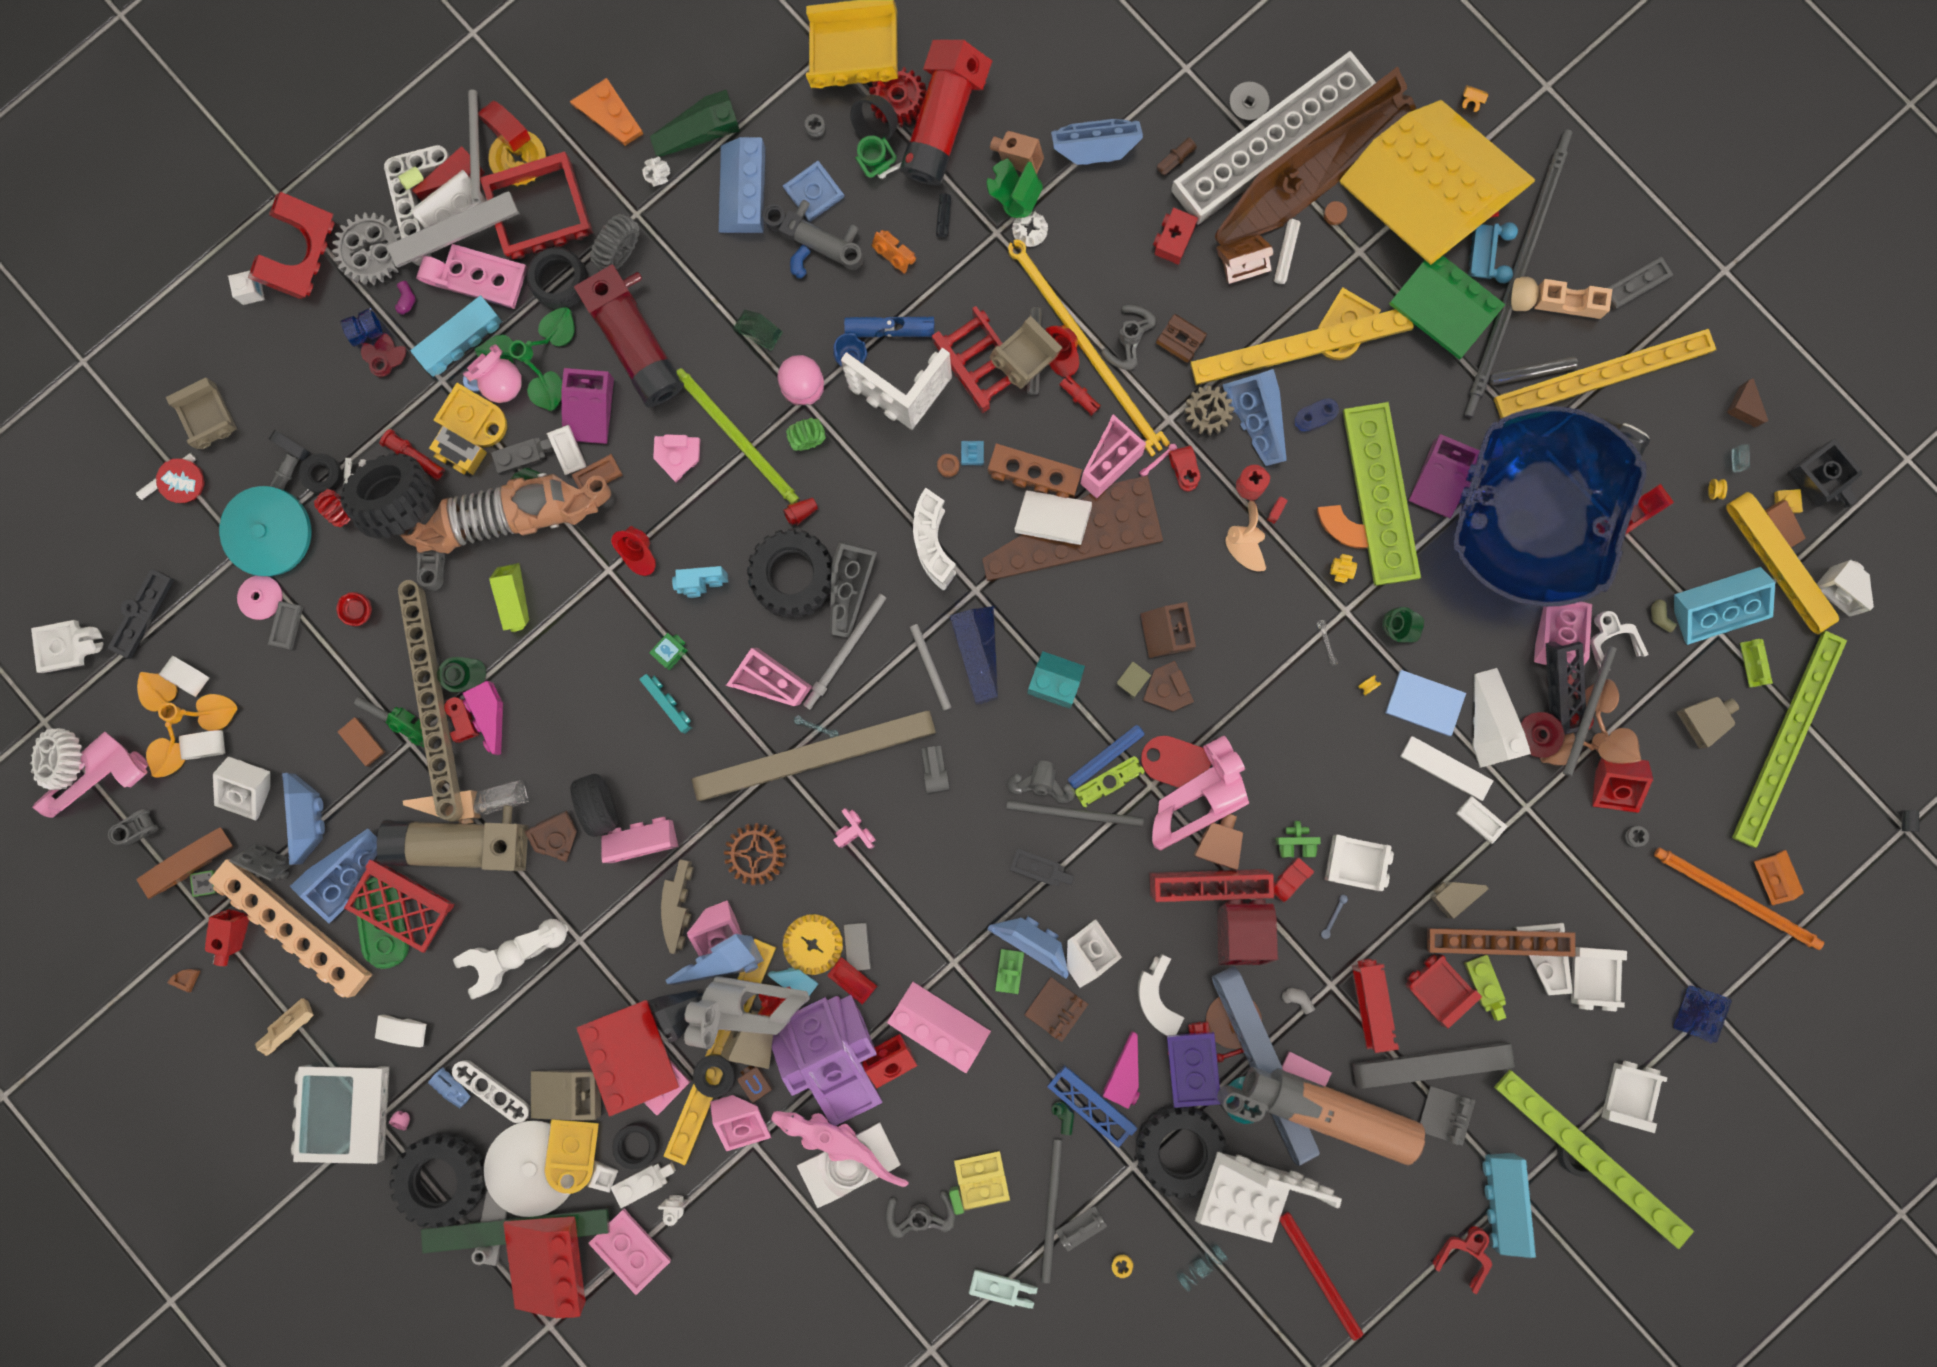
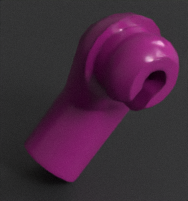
[395,281,415,315]

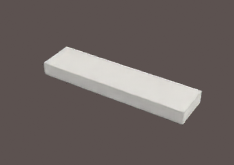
[1400,736,1493,801]

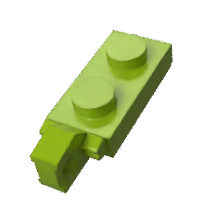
[1464,954,1506,1021]

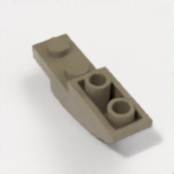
[661,859,694,954]

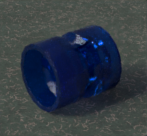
[340,308,384,347]

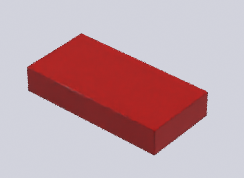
[827,957,877,1005]

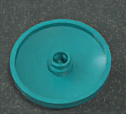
[219,486,311,576]

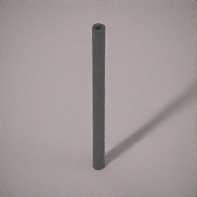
[1563,646,1617,777]
[1007,800,1144,827]
[1041,1139,1062,1283]

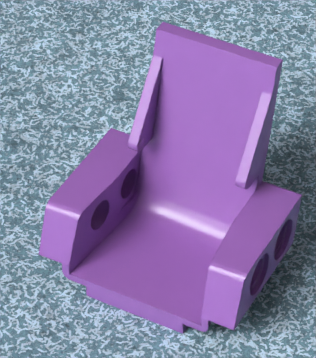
[772,995,883,1126]

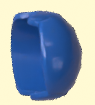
[833,333,867,367]

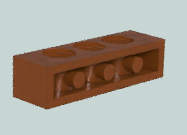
[988,444,1083,499]

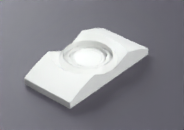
[797,1122,901,1208]

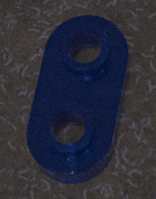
[1295,398,1339,432]

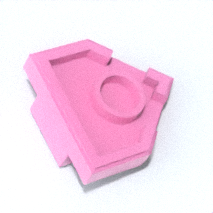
[653,435,700,482]

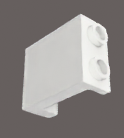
[1325,835,1394,891]
[1571,947,1627,1011]
[1601,1060,1667,1133]

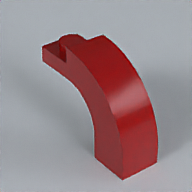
[1589,484,1674,550]

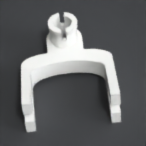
[1590,611,1649,671]

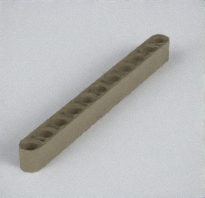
[398,580,463,822]
[691,711,936,801]

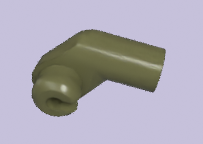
[1651,599,1677,633]

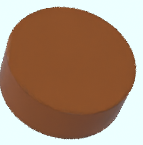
[1324,201,1347,225]
[937,454,960,477]

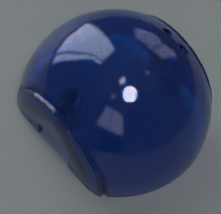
[1453,406,1646,607]

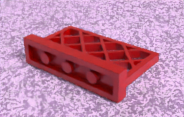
[344,859,455,953]

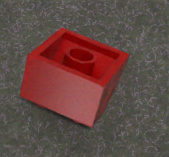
[1592,757,1653,813]

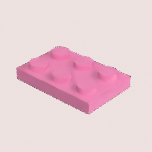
[588,1209,671,1295]

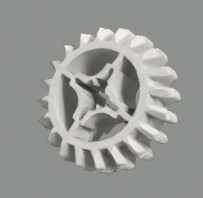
[30,728,83,790]

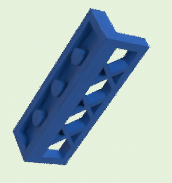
[1047,1065,1138,1148]

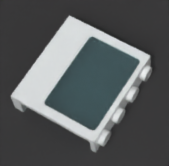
[291,1065,389,1164]

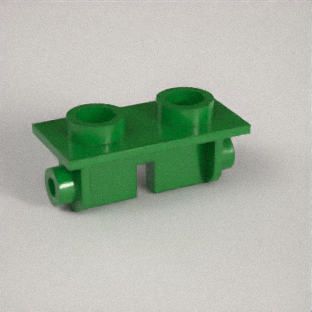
[386,707,425,748]

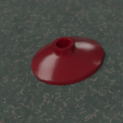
[1521,712,1565,758]

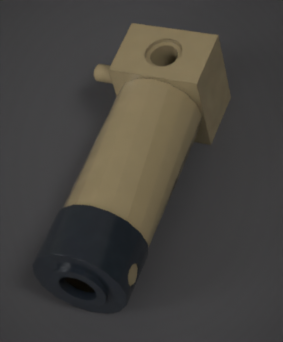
[377,805,529,871]

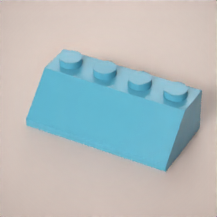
[1674,567,1775,645]
[1483,1153,1536,1258]

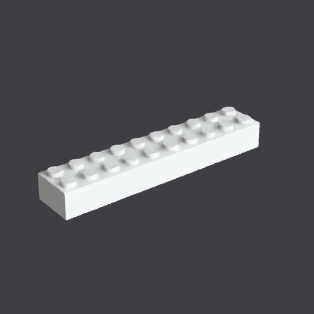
[1171,51,1376,225]

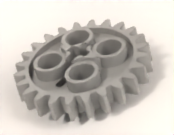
[332,212,401,285]

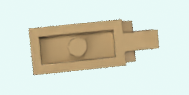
[255,998,314,1056]

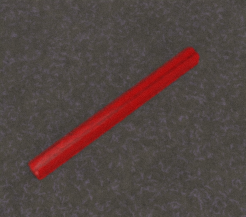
[1279,1212,1363,1341]

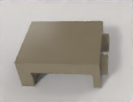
[989,316,1062,389]
[166,377,237,449]

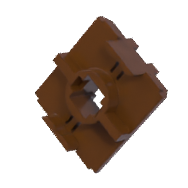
[1156,314,1207,363]

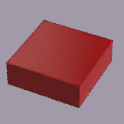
[1267,497,1288,524]

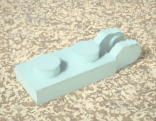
[969,1269,1038,1308]

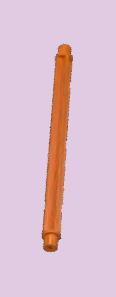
[1654,847,1824,950]

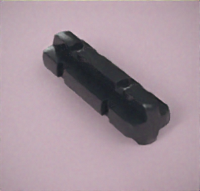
[936,193,951,238]

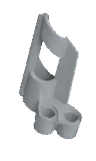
[684,976,810,1049]

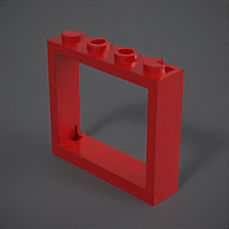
[480,151,593,260]

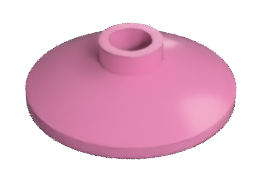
[237,576,283,620]

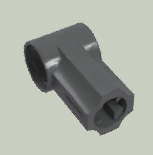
[922,746,950,793]

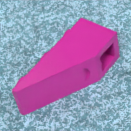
[463,681,503,755]

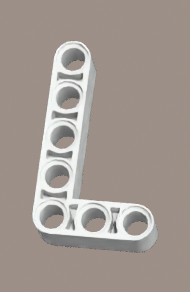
[384,145,450,266]

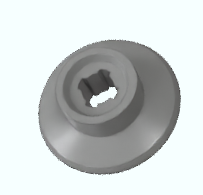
[1230,82,1270,120]

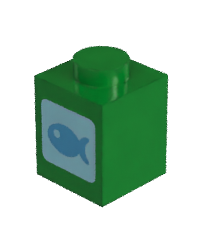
[649,633,688,670]

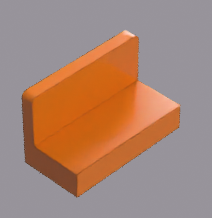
[1754,850,1804,905]

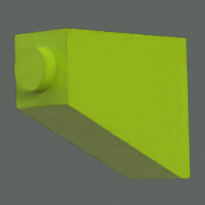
[489,563,529,632]

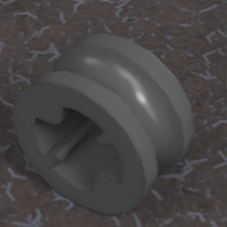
[805,114,825,137]
[1625,826,1649,847]

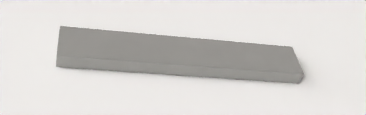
[387,191,520,267]

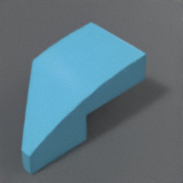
[768,967,818,996]

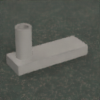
[472,1191,508,1266]

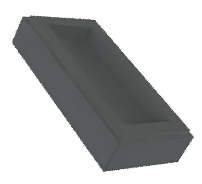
[268,601,303,650]

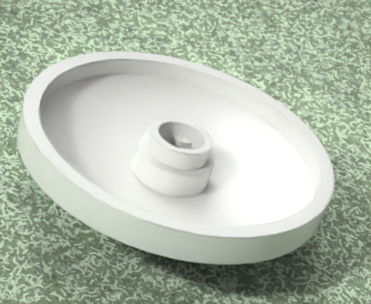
[484,1120,574,1217]

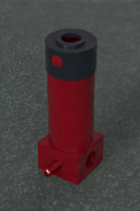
[574,264,684,407]

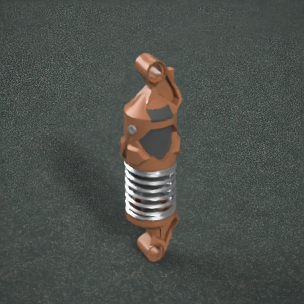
[400,473,611,554]

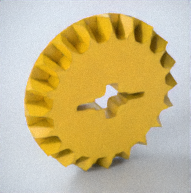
[489,131,546,187]
[782,914,843,975]

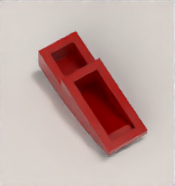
[478,101,531,152]

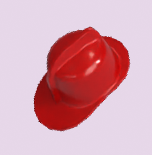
[1045,325,1079,377]
[611,526,656,576]

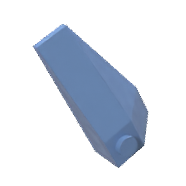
[666,934,764,985]

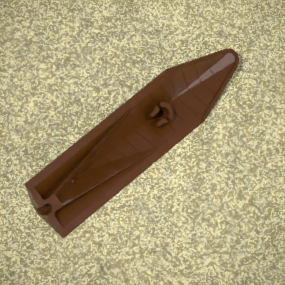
[1215,66,1417,246]

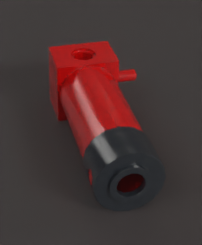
[899,40,992,186]

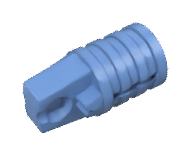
[428,1068,470,1108]

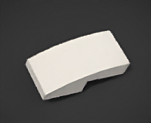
[375,1014,426,1047]

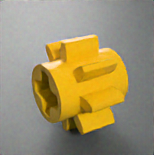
[1330,554,1357,583]

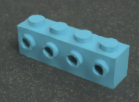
[410,295,503,376]

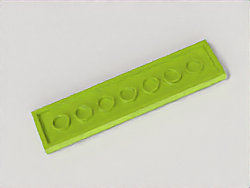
[1343,402,1421,586]

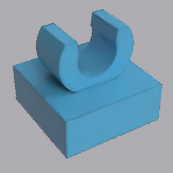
[961,441,984,465]

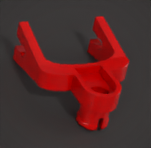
[1432,1226,1492,1294]

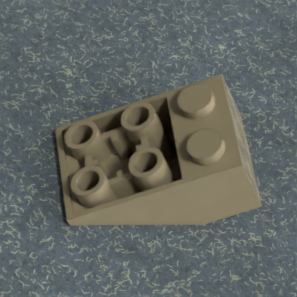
[531,1069,601,1120]

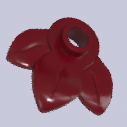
[361,333,406,377]

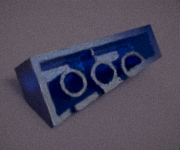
[950,606,998,705]

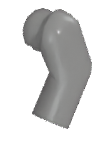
[1282,988,1315,1015]

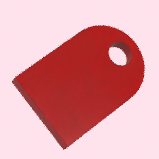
[1141,736,1211,788]

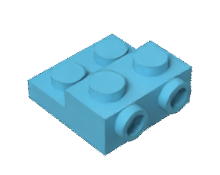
[672,566,728,598]

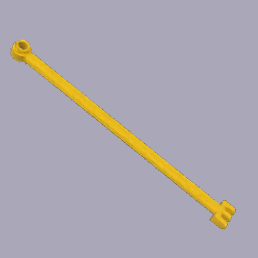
[1008,240,1170,457]

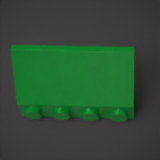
[1389,255,1506,360]

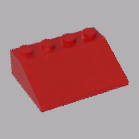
[577,1000,680,1116]
[504,1217,586,1318]

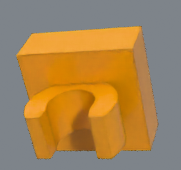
[1462,85,1488,112]

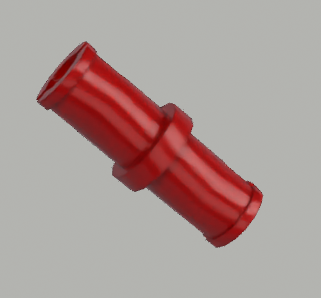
[1059,375,1101,416]

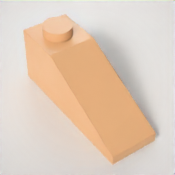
[403,790,480,824]

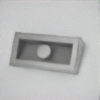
[844,923,871,970]

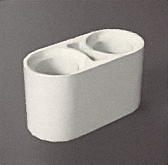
[159,656,209,697]
[179,730,225,760]

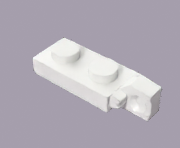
[610,1163,676,1208]

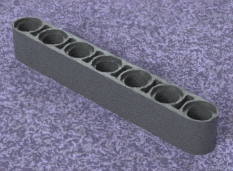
[1352,1043,1515,1089]

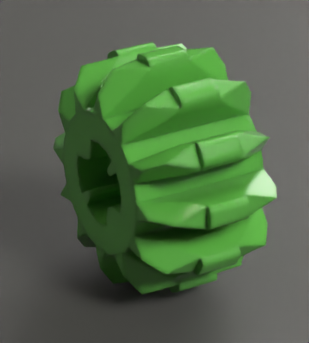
[786,418,826,451]

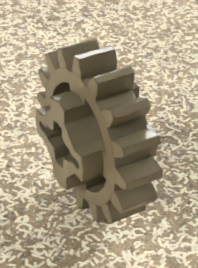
[1184,385,1234,436]

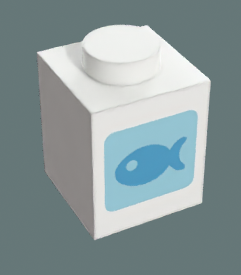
[228,271,265,305]

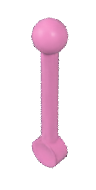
[1139,444,1177,477]

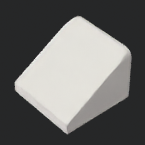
[587,1160,618,1193]

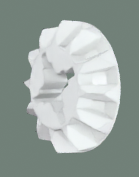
[1012,211,1048,247]

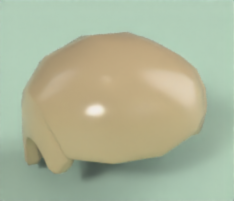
[1511,277,1539,311]

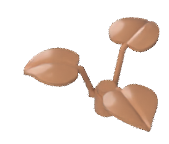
[1540,679,1641,765]

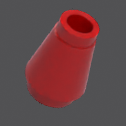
[783,497,818,526]

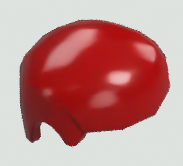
[336,592,372,626]

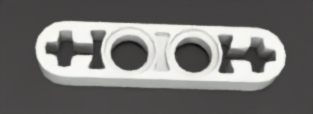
[452,1060,531,1123]

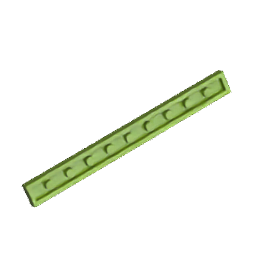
[1732,631,1847,848]
[1494,1070,1694,1249]

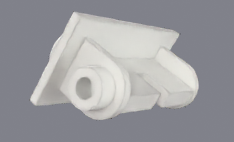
[658,1195,690,1226]

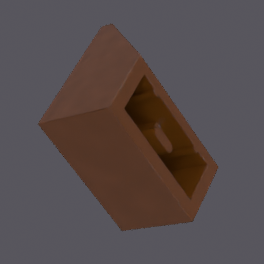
[1140,602,1196,658]

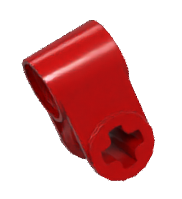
[1169,445,1200,491]

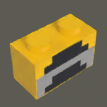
[429,426,487,475]

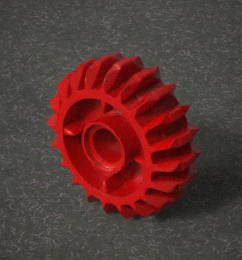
[869,67,926,128]

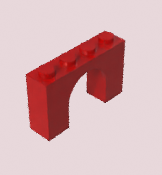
[248,192,334,299]

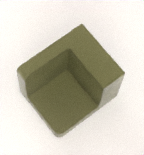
[1117,662,1151,698]

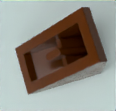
[1727,378,1768,427]

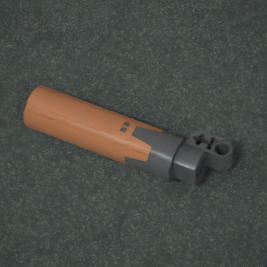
[1217,1067,1425,1166]

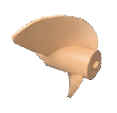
[1225,501,1266,571]

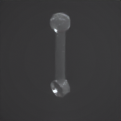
[1316,620,1338,666]

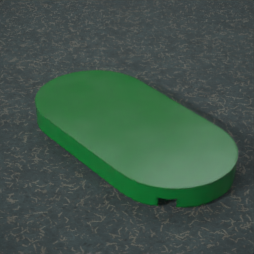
[355,877,409,969]

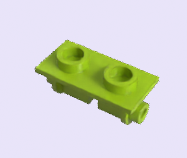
[1740,639,1773,688]

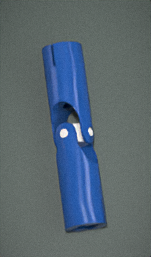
[844,316,935,337]

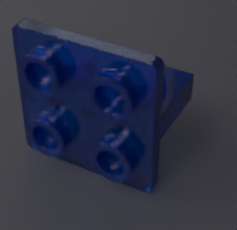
[1674,985,1732,1044]

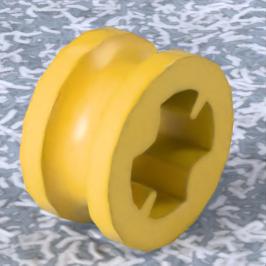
[1708,479,1727,499]
[1358,675,1381,696]
[1112,1255,1133,1278]

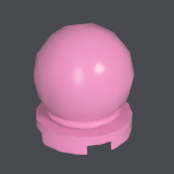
[463,344,522,403]
[777,355,824,406]

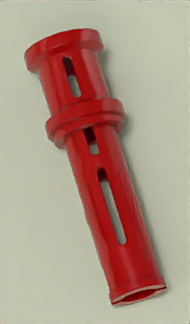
[379,429,445,481]

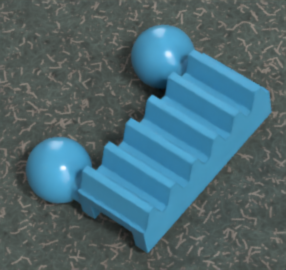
[1468,222,1518,283]

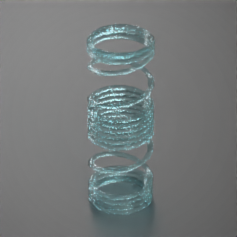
[1177,1244,1228,1292]

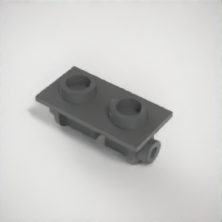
[1056,1206,1107,1251]

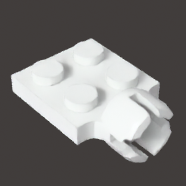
[31,620,103,673]

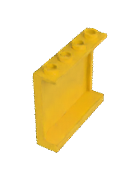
[806,0,898,88]

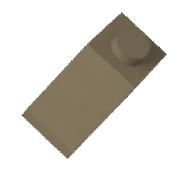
[1430,882,1489,919]

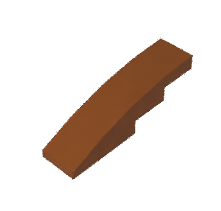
[136,827,233,899]

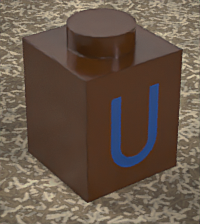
[737,1065,774,1103]

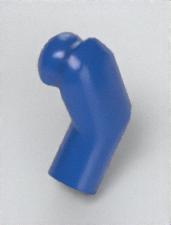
[790,245,811,279]

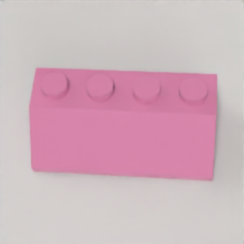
[887,982,991,1073]

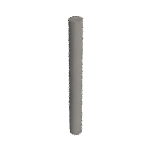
[909,624,952,711]

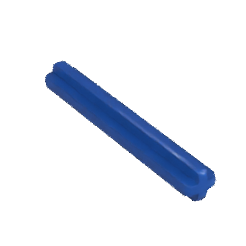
[1068,725,1145,789]

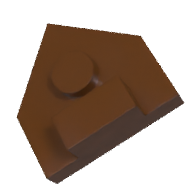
[1143,661,1194,712]
[525,810,577,862]

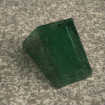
[733,309,783,351]

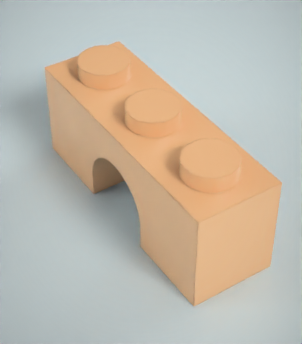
[1534,279,1612,319]

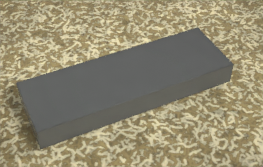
[1608,256,1673,310]

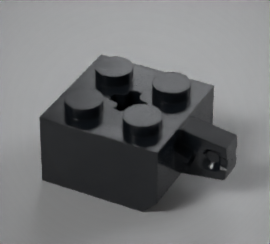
[1789,439,1862,508]

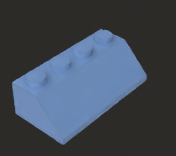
[719,137,765,233]

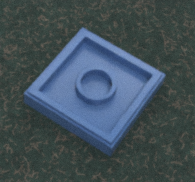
[783,161,845,223]

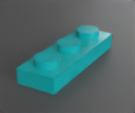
[639,674,692,734]

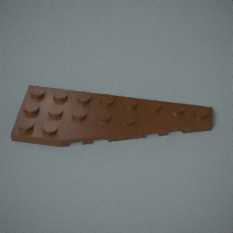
[982,476,1163,582]

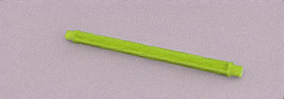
[676,368,800,504]

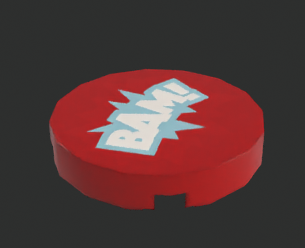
[156,459,204,503]

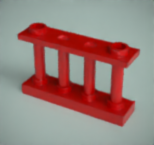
[932,306,1011,413]

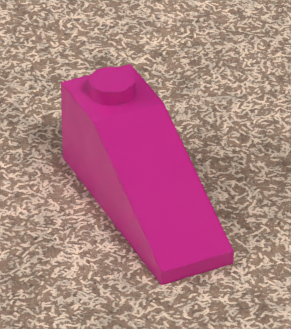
[1102,1031,1140,1109]

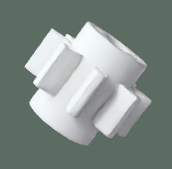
[642,157,670,186]

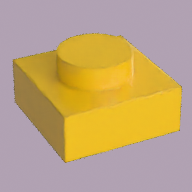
[1774,489,1803,514]

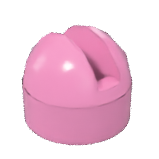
[389,1111,410,1131]

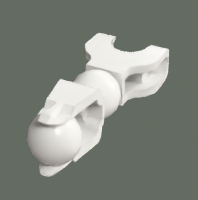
[453,919,569,999]

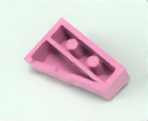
[1080,415,1146,498]
[726,648,812,706]

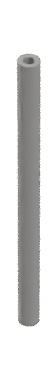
[468,90,481,203]

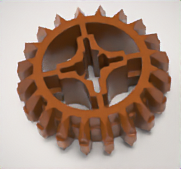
[724,823,786,885]

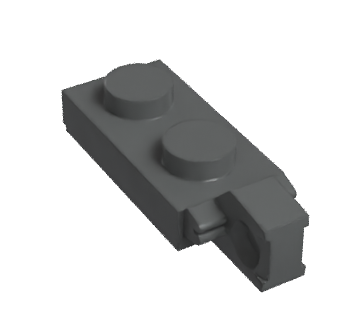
[491,438,554,475]

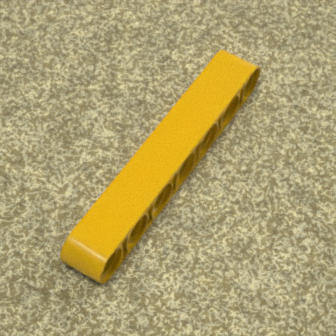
[1726,492,1839,634]

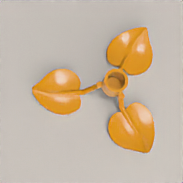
[137,672,237,778]

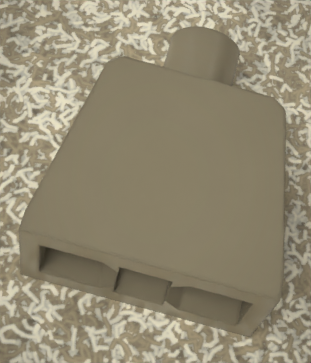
[1676,696,1739,749]
[721,1010,773,1069]

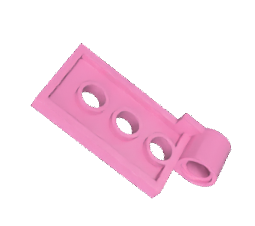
[416,244,528,309]

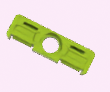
[1075,756,1144,807]

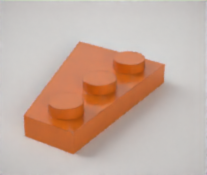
[570,78,643,146]

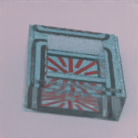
[1732,445,1750,472]

